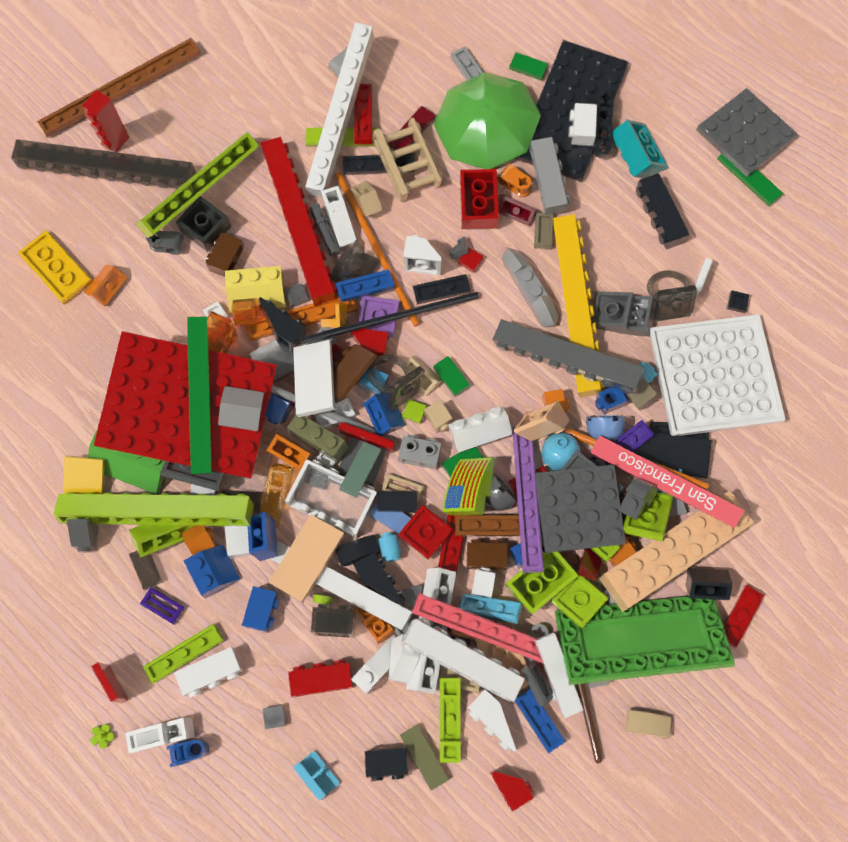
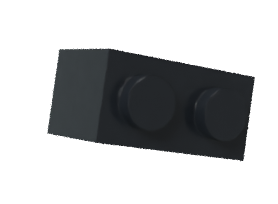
[685,568,733,601]
[364,748,408,781]

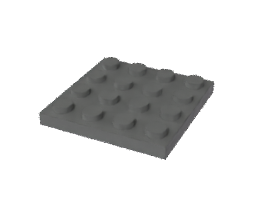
[696,88,798,177]
[534,465,626,553]

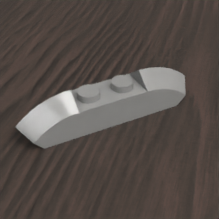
[501,248,559,327]

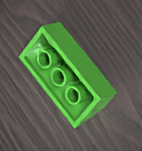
[88,431,166,495]

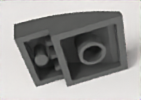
[592,291,657,337]

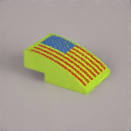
[442,457,494,515]

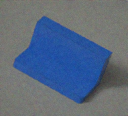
[363,393,405,436]

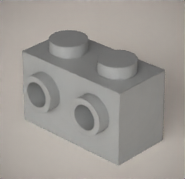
[398,434,441,470]

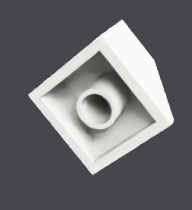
[403,235,441,276]

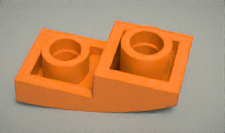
[354,607,395,644]

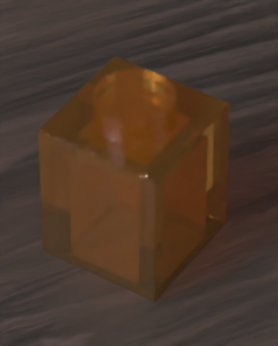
[232,298,261,325]

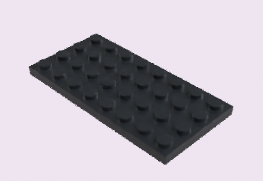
[515,40,629,182]

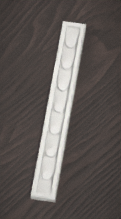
[269,541,412,631]

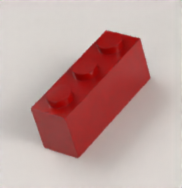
[288,659,353,697]

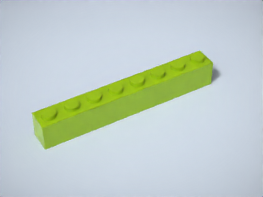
[135,132,259,238]

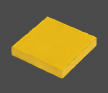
[63,456,105,494]

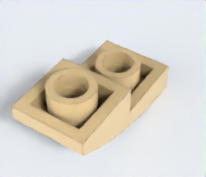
[626,710,671,739]

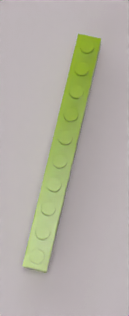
[53,492,254,526]

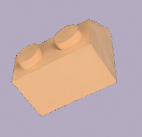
[514,401,569,441]

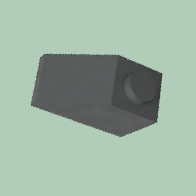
[67,519,98,553]

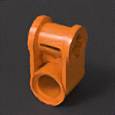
[497,164,531,197]

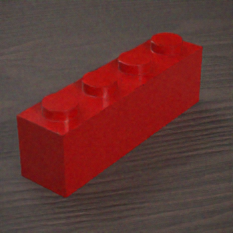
[82,89,130,153]

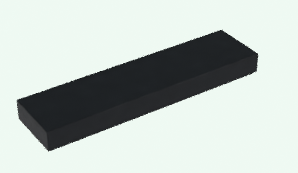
[343,153,415,175]

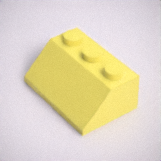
[225,266,286,314]

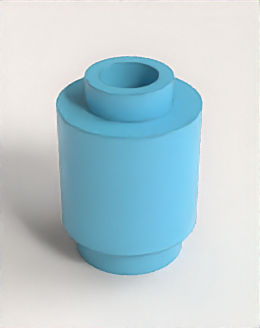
[378,532,402,562]

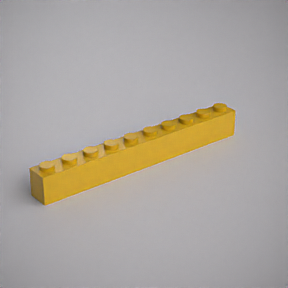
[553,214,605,398]

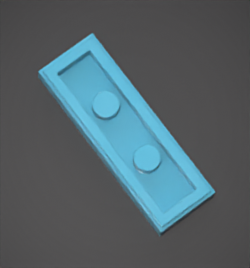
[459,594,522,623]

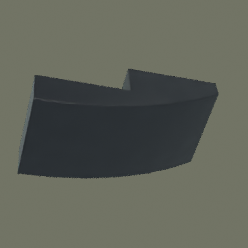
[335,534,381,567]

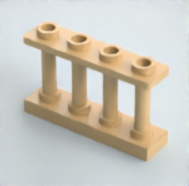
[372,118,443,202]

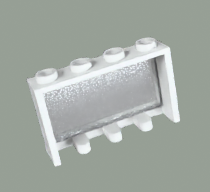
[285,459,377,538]

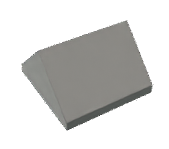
[218,386,264,431]

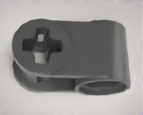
[146,230,184,255]

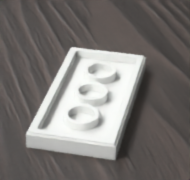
[293,340,335,417]

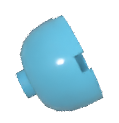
[541,432,580,471]

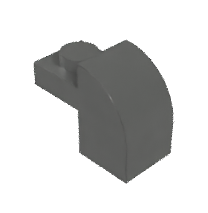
[619,477,658,520]

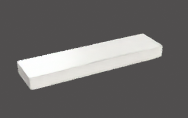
[535,633,583,718]

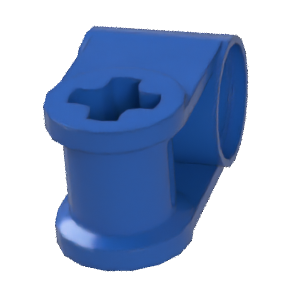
[166,740,209,767]

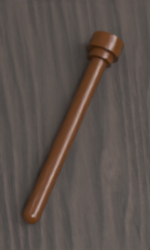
[576,684,602,763]

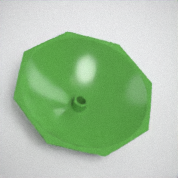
[434,72,541,169]

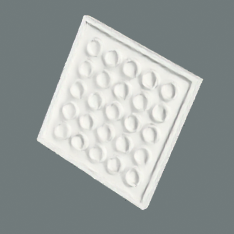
[650,315,786,436]

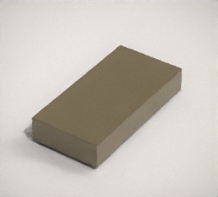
[534,213,554,250]

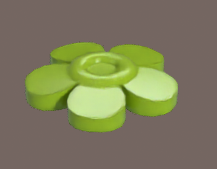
[90,724,114,749]

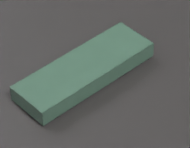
[339,442,381,498]

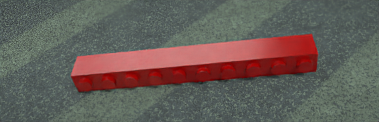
[260,137,337,306]

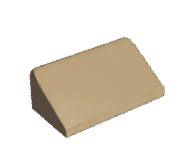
[400,356,442,396]

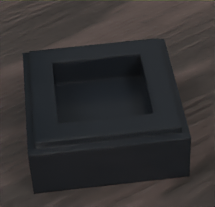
[727,290,750,313]

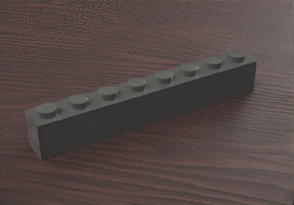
[492,319,645,394]

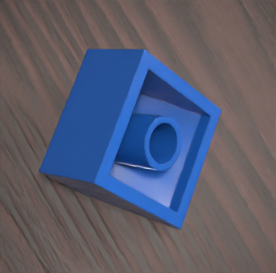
[183,545,241,599]

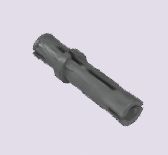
[309,204,341,257]

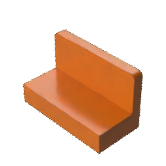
[84,264,127,306]

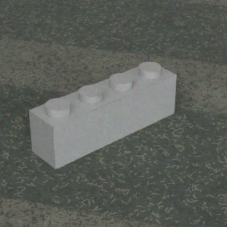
[530,137,570,215]

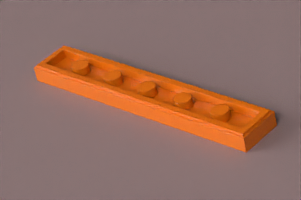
[245,296,357,342]

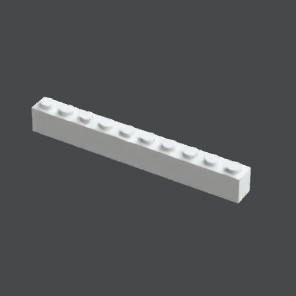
[305,22,374,198]

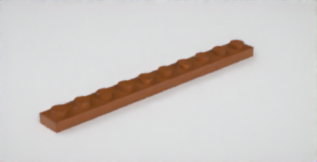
[37,38,201,138]
[455,515,639,537]

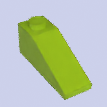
[129,525,194,557]

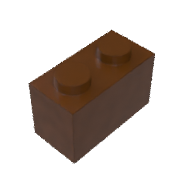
[206,232,244,277]
[466,539,507,570]

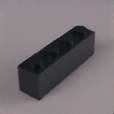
[636,173,690,250]

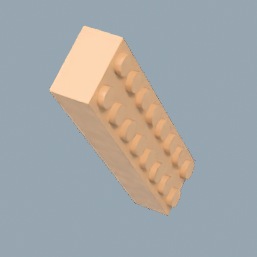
[599,491,754,612]

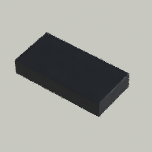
[377,491,417,513]

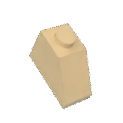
[349,181,382,217]

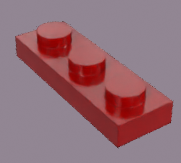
[723,585,764,648]

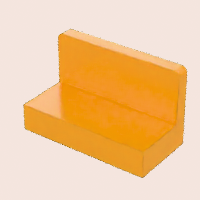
[321,303,347,327]

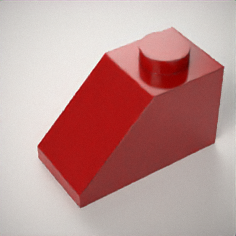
[351,329,389,361]
[490,771,535,812]

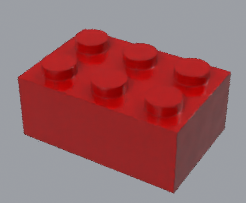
[460,169,499,229]

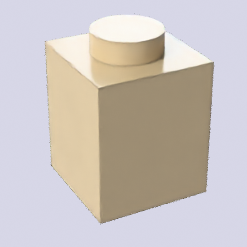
[424,400,453,433]

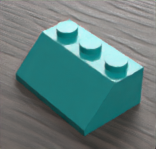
[612,119,669,178]

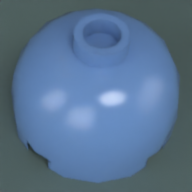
[586,415,625,441]

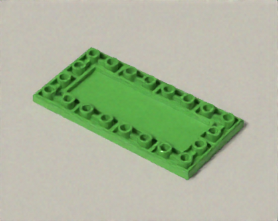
[555,596,735,685]

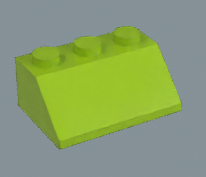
[505,552,579,615]

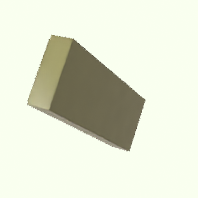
[400,724,449,791]

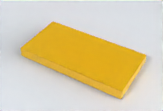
[17,230,92,305]

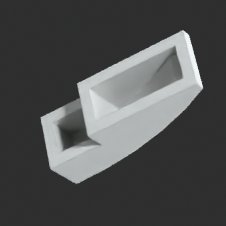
[125,717,195,754]

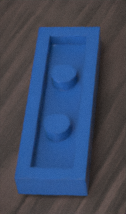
[336,269,395,302]
[514,688,566,754]

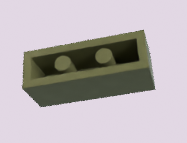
[287,415,349,463]

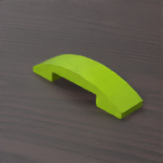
[440,678,461,763]

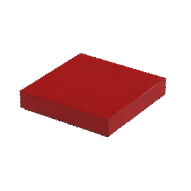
[398,505,453,560]
[91,662,128,703]

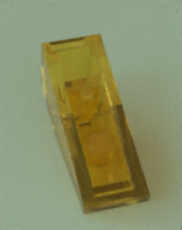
[261,463,294,528]

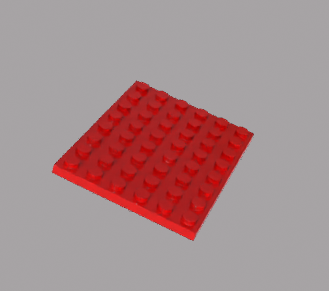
[93,331,277,479]

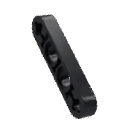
[593,90,614,158]

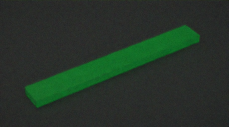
[187,316,212,475]

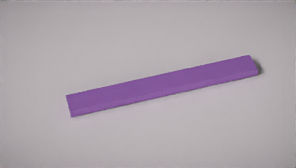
[512,426,544,573]

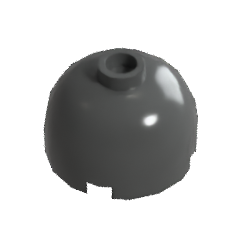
[485,472,517,511]

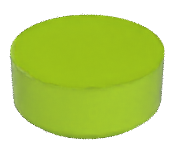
[312,594,333,605]

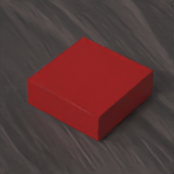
[458,247,484,273]

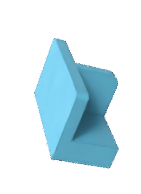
[293,751,340,801]

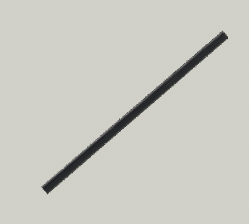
[299,292,479,345]

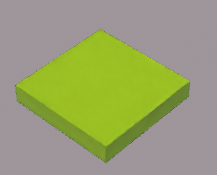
[551,572,608,629]

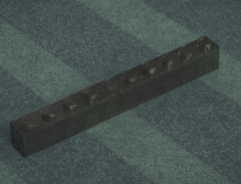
[11,139,196,189]

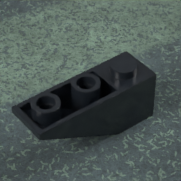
[259,297,306,352]
[353,553,406,608]

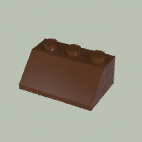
[333,344,377,403]

